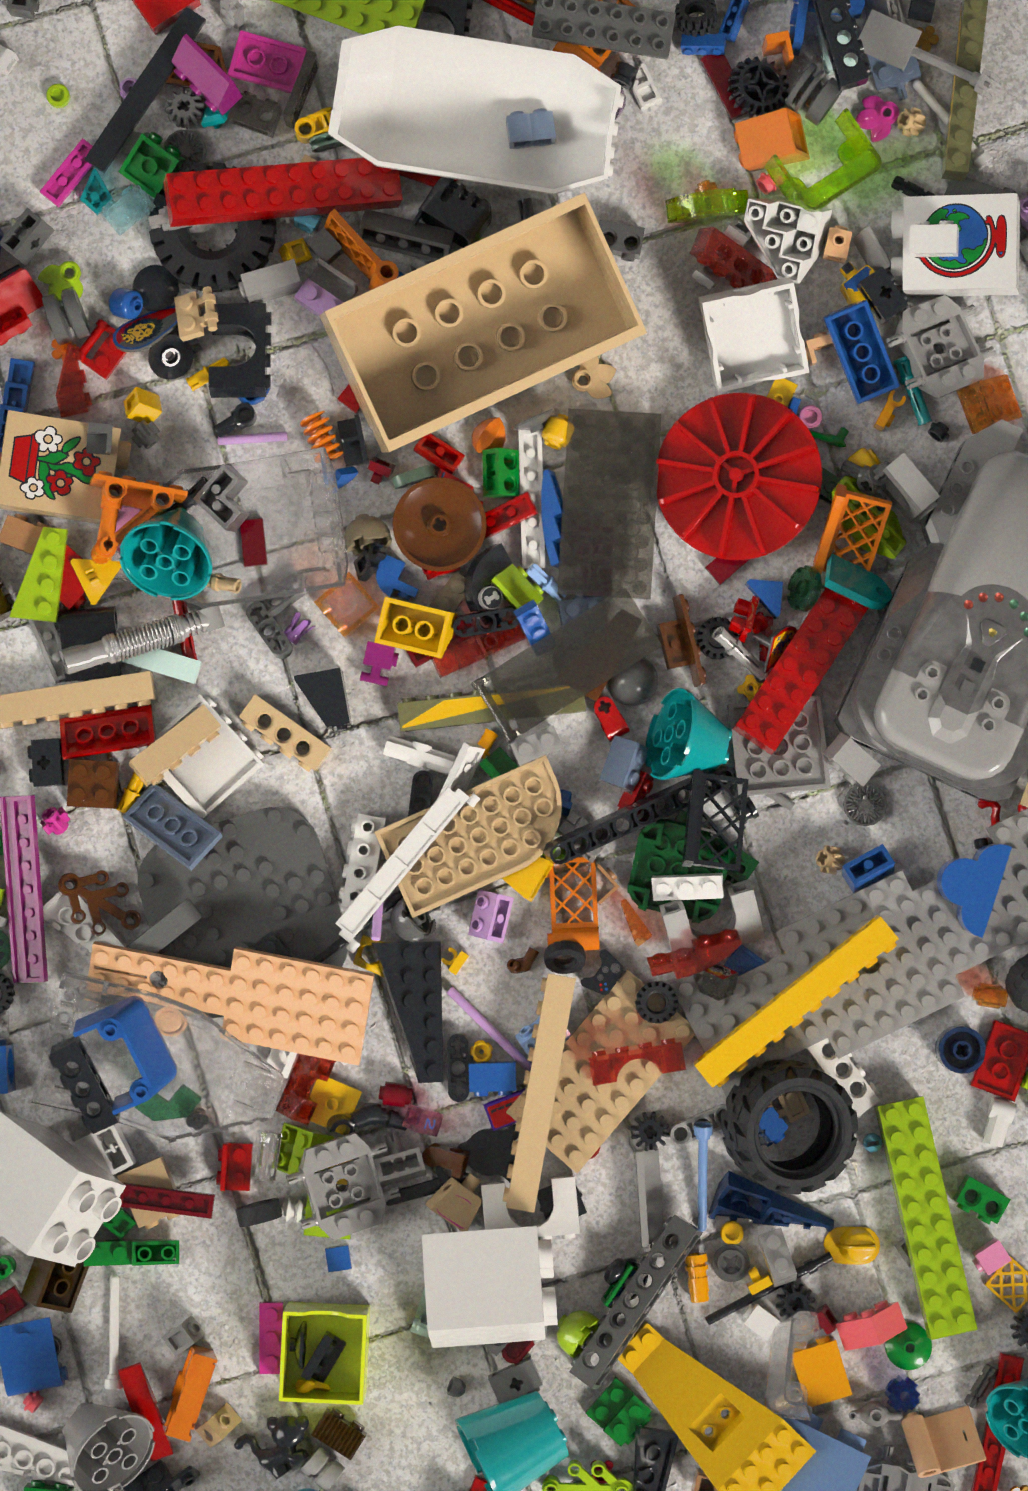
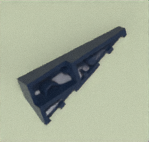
[708,1171,834,1232]

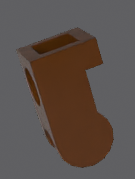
[422,1143,470,1179]

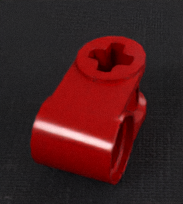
[593,697,630,742]

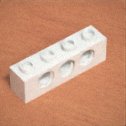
[806,1038,880,1117]

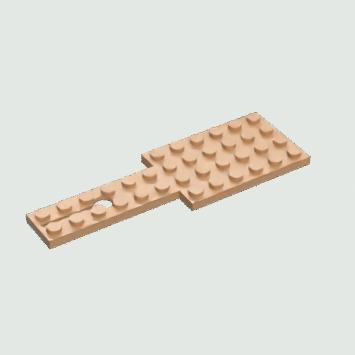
[87,941,375,1065]

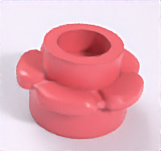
[756,173,777,195]
[23,1391,44,1413]

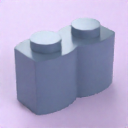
[506,108,556,149]

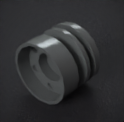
[785,63,842,126]

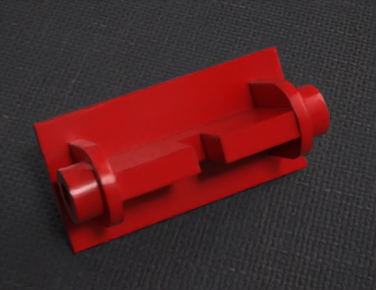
[617,771,654,815]

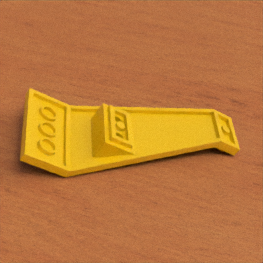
[618,1321,816,1491]

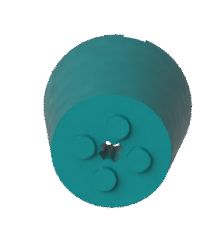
[455,1391,569,1491]

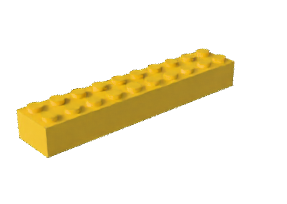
[694,915,899,1088]

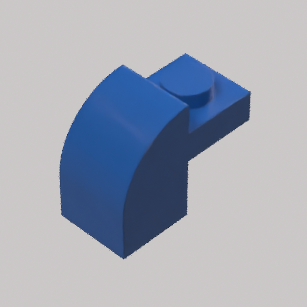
[376,555,420,601]

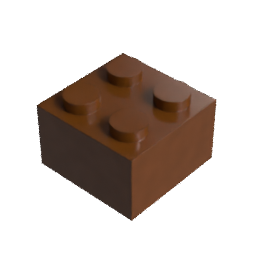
[67,759,120,809]

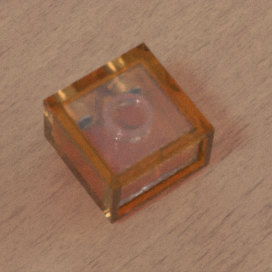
[314,572,381,639]

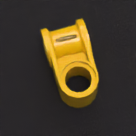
[295,107,332,144]

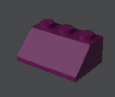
[172,34,243,116]

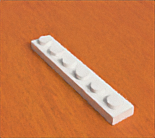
[518,430,545,570]

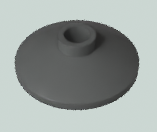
[511,409,554,433]

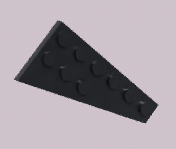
[372,941,443,1083]

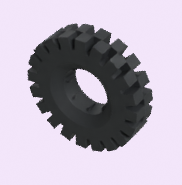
[149,162,277,292]

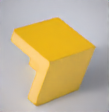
[123,387,162,424]

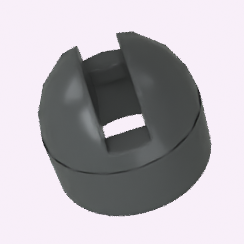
[446,1376,466,1397]

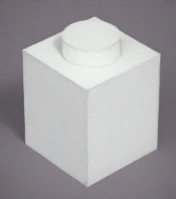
[742,1302,781,1341]

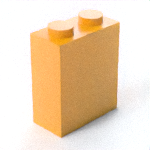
[789,1335,853,1409]

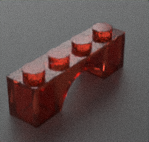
[587,1038,686,1086]

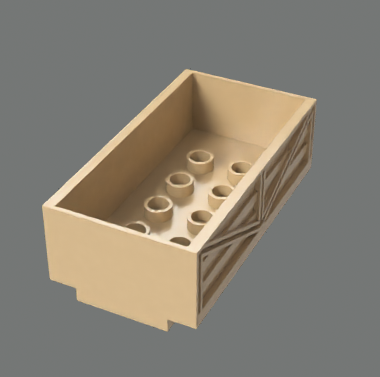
[319,192,647,453]

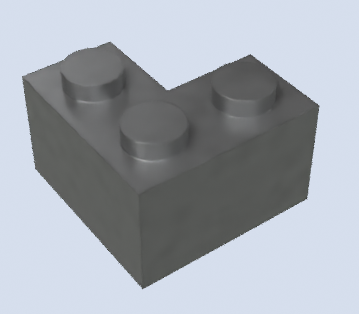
[193,464,249,532]

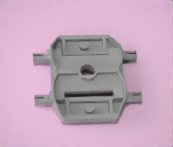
[886,295,996,398]
[286,1132,400,1240]
[857,1444,955,1491]

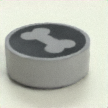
[478,586,503,610]

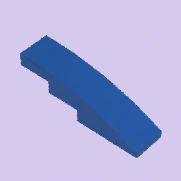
[0,358,35,452]
[541,469,569,568]

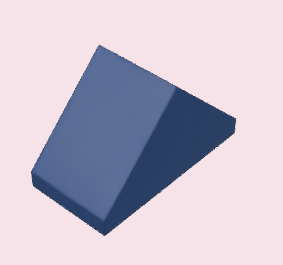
[745,579,783,619]

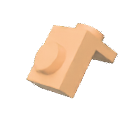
[804,332,833,366]

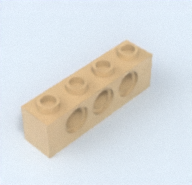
[239,694,332,772]

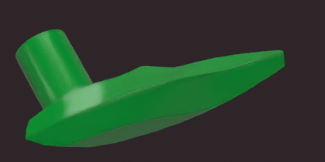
[809,427,849,447]

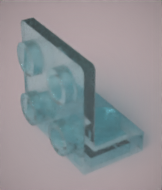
[101,185,156,236]

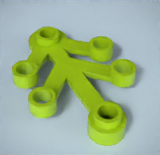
[542,1460,634,1491]

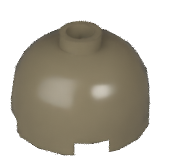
[344,514,392,556]

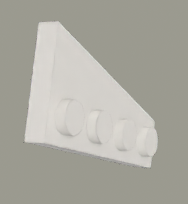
[43,882,127,953]

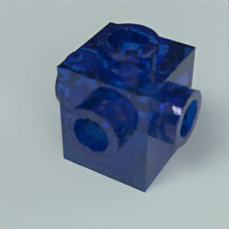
[884,1375,920,1412]

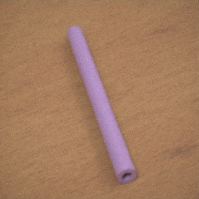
[447,986,532,1071]

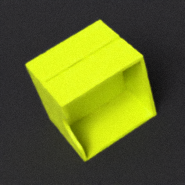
[279,1301,370,1405]

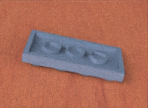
[122,784,223,871]

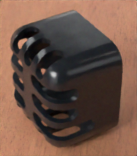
[412,177,492,248]

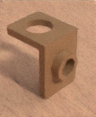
[596,863,620,905]

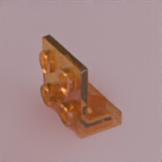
[957,374,1022,435]

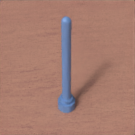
[694,1122,713,1232]

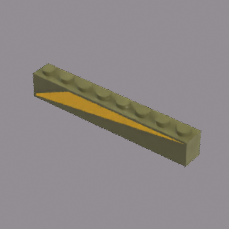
[941,0,988,181]
[397,682,586,732]

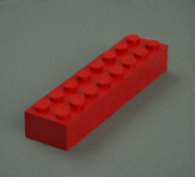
[732,587,868,755]

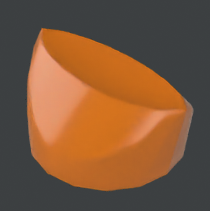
[472,417,506,454]

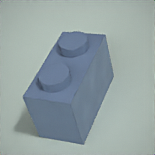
[599,736,648,791]

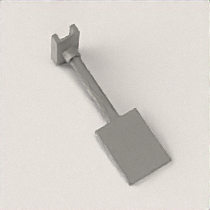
[858,9,1000,100]

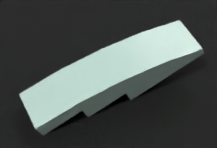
[121,649,202,684]

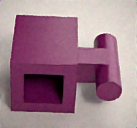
[360,641,399,686]

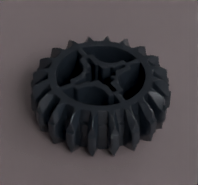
[727,56,789,118]

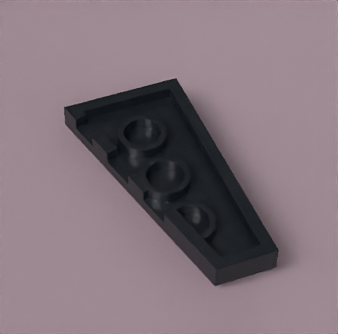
[633,1425,679,1491]

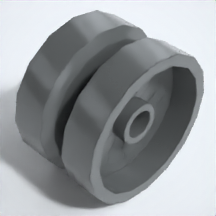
[42,287,91,346]

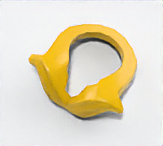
[295,1379,330,1393]

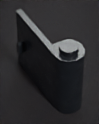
[55,606,121,682]

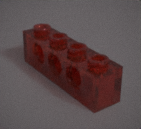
[690,227,778,289]

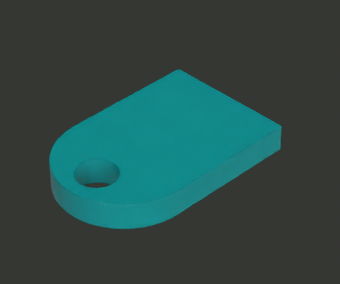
[824,553,892,610]

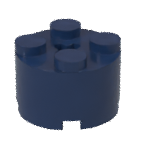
[935,1025,986,1074]

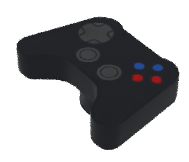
[581,949,624,995]

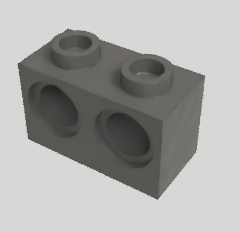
[599,220,645,262]

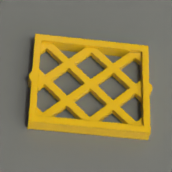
[984,1256,1028,1313]

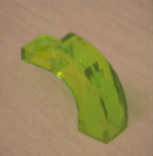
[665,188,749,223]

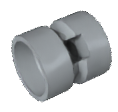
[300,1445,345,1491]

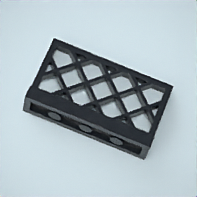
[682,769,749,871]

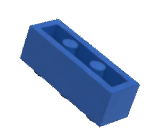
[718,0,750,43]
[681,34,726,55]

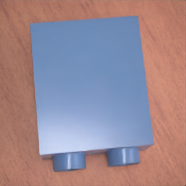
[781,1407,871,1491]

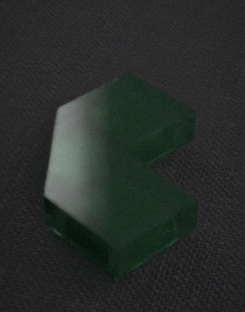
[135,1084,202,1121]

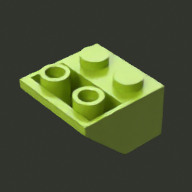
[272,1122,334,1175]

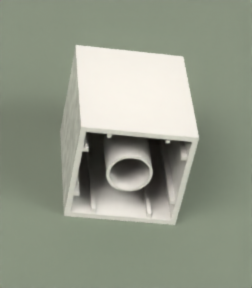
[0,1111,126,1267]
[422,1226,558,1348]

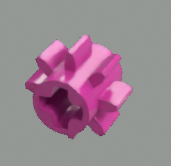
[40,807,70,835]

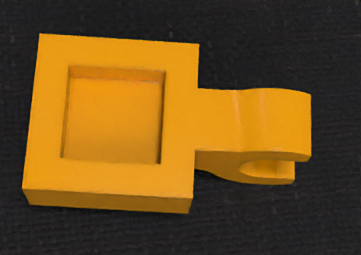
[873,390,906,431]

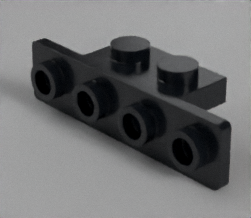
[123,1460,201,1491]

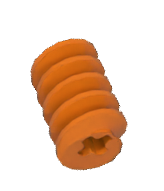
[300,411,344,463]

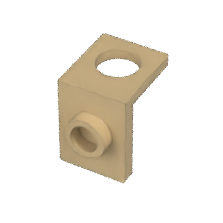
[196,1403,242,1448]

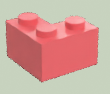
[835,1300,907,1351]

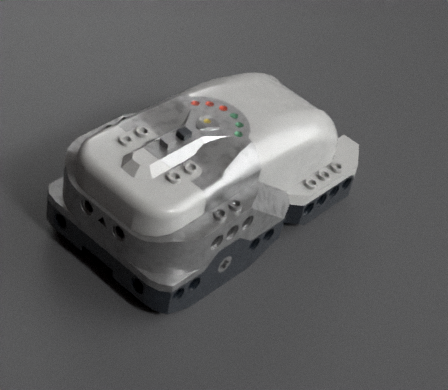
[834,420,1028,802]

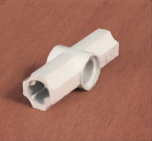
[383,735,456,775]

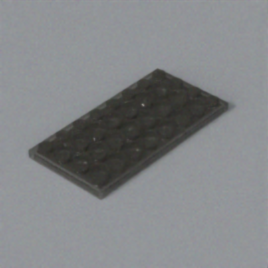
[557,408,661,600]

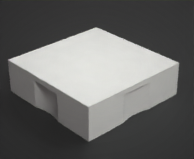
[698,277,809,393]

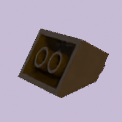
[20,1257,89,1313]

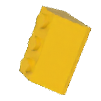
[374,597,458,658]

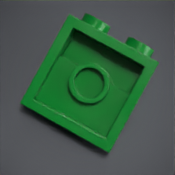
[118,132,185,199]
[585,1377,652,1446]

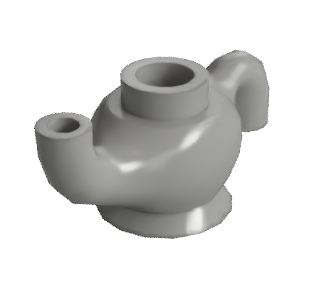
[849,1401,903,1427]

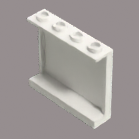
[137,694,264,819]

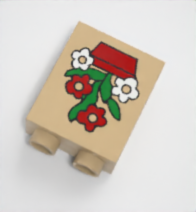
[0,410,131,524]

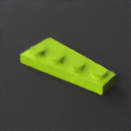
[9,527,68,623]

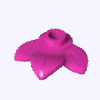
[854,95,900,142]

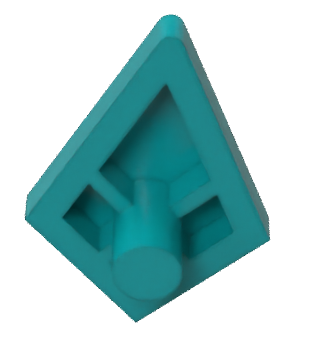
[201,104,236,129]
[80,168,113,216]

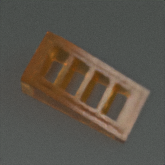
[620,899,652,947]

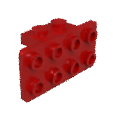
[0,268,44,346]

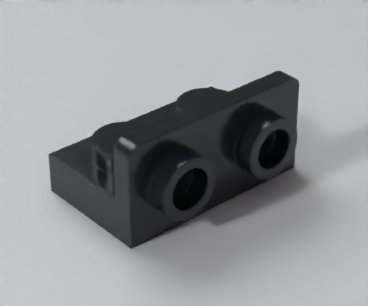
[301,1331,346,1383]

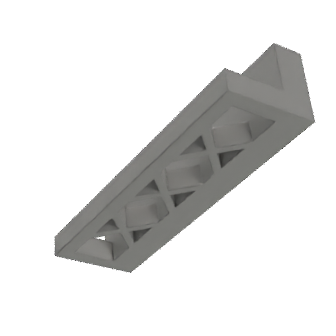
[635,1149,664,1247]

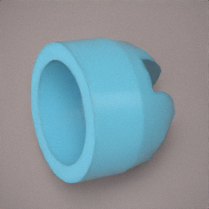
[863,1133,882,1152]

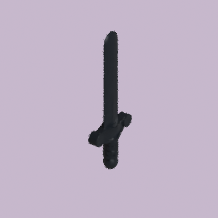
[386,1166,469,1206]

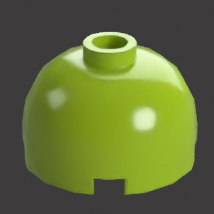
[557,1310,600,1359]

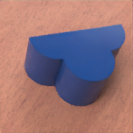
[937,844,1012,938]

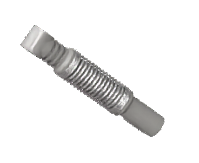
[59,604,225,674]

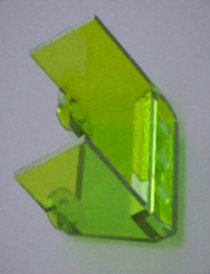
[765,108,882,212]

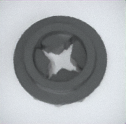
[712,1244,750,1282]

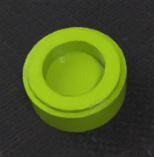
[46,84,70,108]

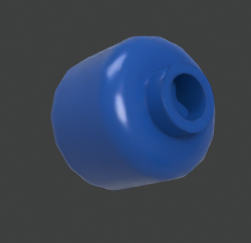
[108,288,143,320]

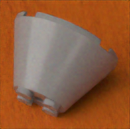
[62,1403,155,1491]

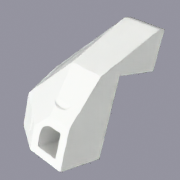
[744,198,832,283]

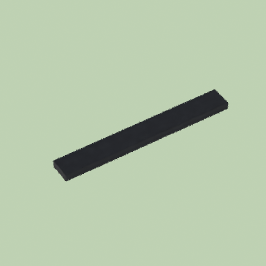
[84,6,206,174]

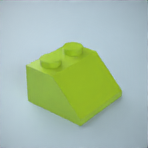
[492,564,544,609]

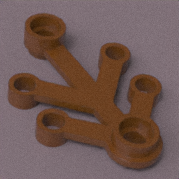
[58,870,141,936]

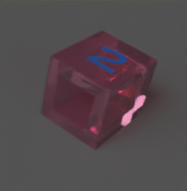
[402,1104,444,1137]

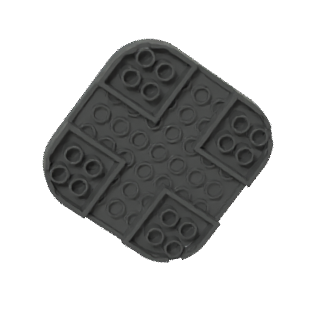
[138,807,349,1018]

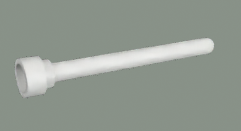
[913,80,993,170]
[104,1274,123,1389]

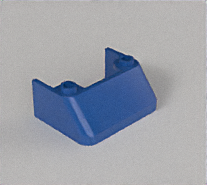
[73,996,177,1115]

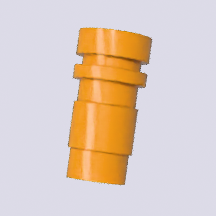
[684,1252,709,1303]

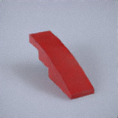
[118,1362,173,1462]

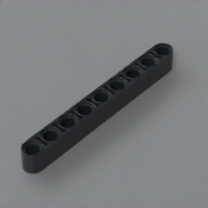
[543,765,737,865]

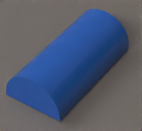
[823,300,900,405]

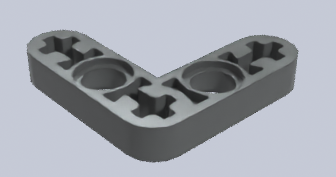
[246,575,307,659]

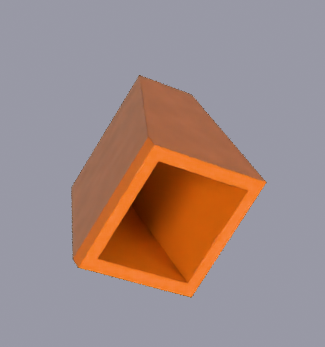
[734,108,810,171]

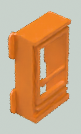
[164,1344,218,1442]

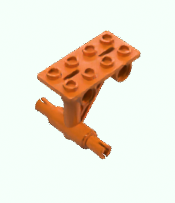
[89,471,188,565]

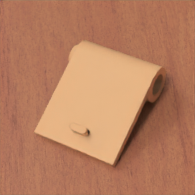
[901,1406,986,1478]

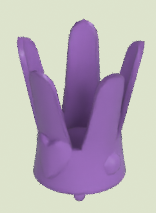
[284,612,315,645]

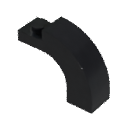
[464,543,512,628]

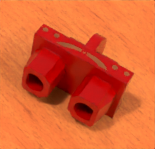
[728,596,769,643]

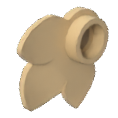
[572,356,616,399]

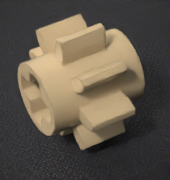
[897,107,926,137]
[816,845,845,875]

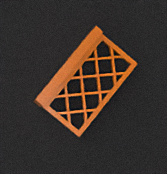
[812,484,892,575]

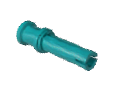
[893,356,932,426]

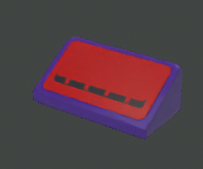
[483,1088,526,1131]

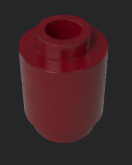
[378,1081,413,1108]

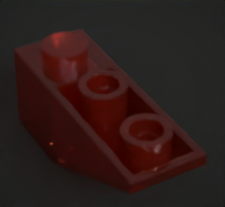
[55,342,93,418]

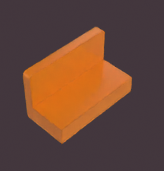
[762,30,794,70]

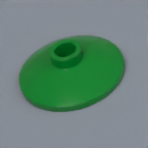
[885,1323,932,1370]

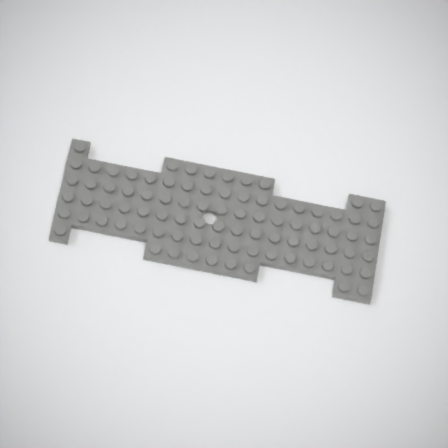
[670,808,1028,1098]

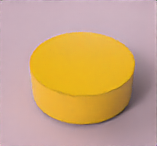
[720,1221,744,1245]

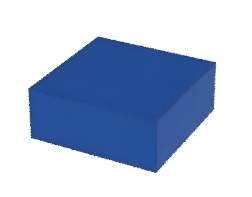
[325,1245,352,1272]

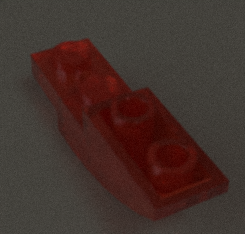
[430,619,526,679]
[647,929,742,979]

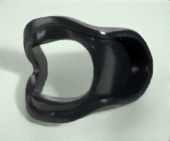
[604,1258,648,1300]

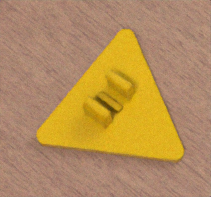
[71,559,121,605]

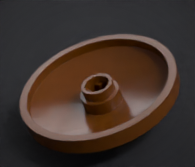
[393,478,486,572]

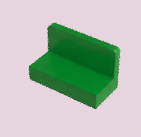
[479,747,518,779]

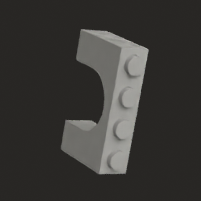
[883,453,940,523]
[659,879,765,964]

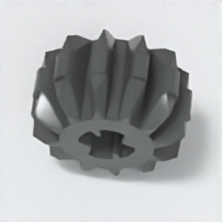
[165,88,205,128]

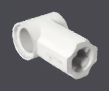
[982,1097,1016,1147]

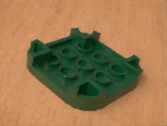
[628,819,731,923]

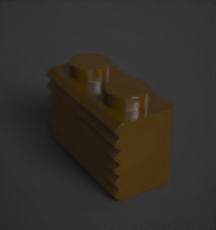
[311,1408,367,1460]

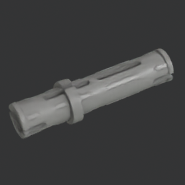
[712,626,769,680]

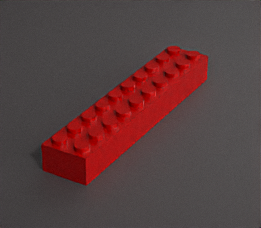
[164,158,403,227]

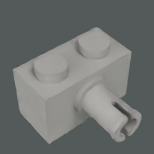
[374,1132,427,1188]

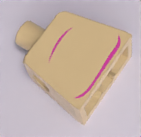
[425,1173,482,1232]

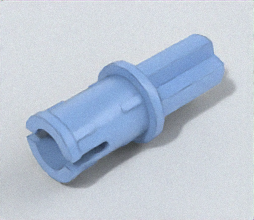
[526,563,568,603]

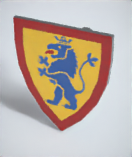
[752,625,797,673]

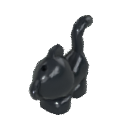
[234,1415,310,1479]

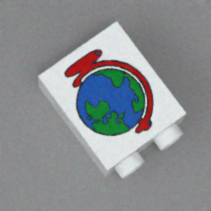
[891,193,1020,297]

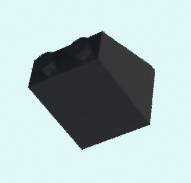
[294,668,352,733]

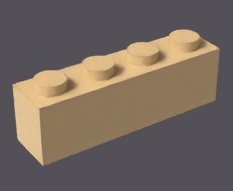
[129,704,221,787]

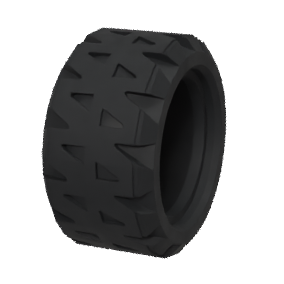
[721,1059,858,1195]

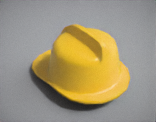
[824,1226,880,1265]

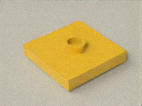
[301,1073,363,1135]

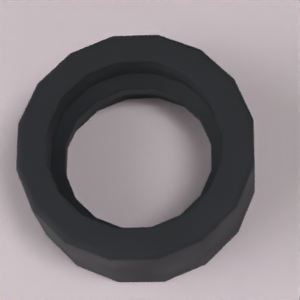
[235,1198,283,1227]

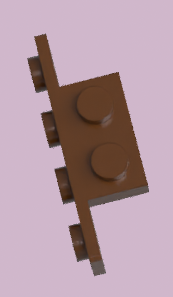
[656,594,706,687]

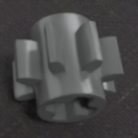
[131,420,160,449]

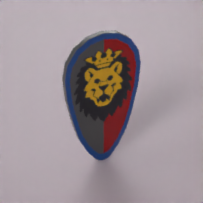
[113,306,178,352]

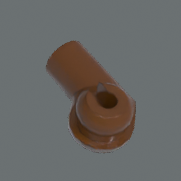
[507,947,539,974]

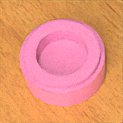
[798,405,822,429]

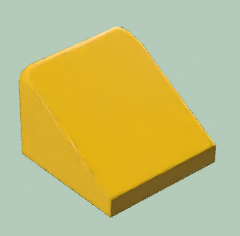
[278,238,313,266]

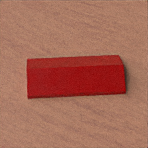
[59,705,156,760]

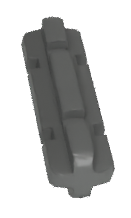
[964,1364,997,1409]

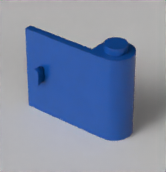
[0,1317,68,1397]

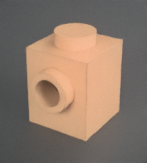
[822,225,852,264]

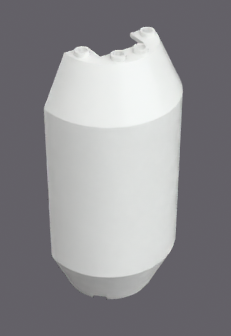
[328,26,624,195]

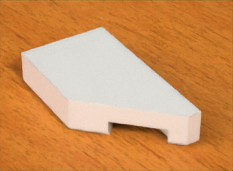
[631,61,662,111]

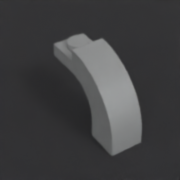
[691,217,752,290]

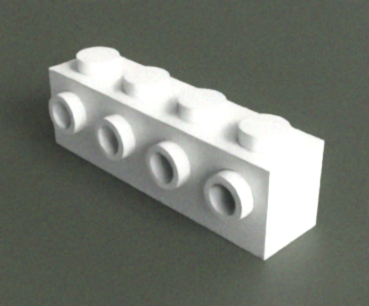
[338,814,387,907]

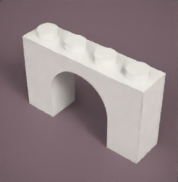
[481,1175,580,1240]

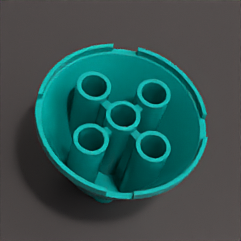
[119,508,212,600]
[645,688,732,780]
[985,1378,1028,1459]

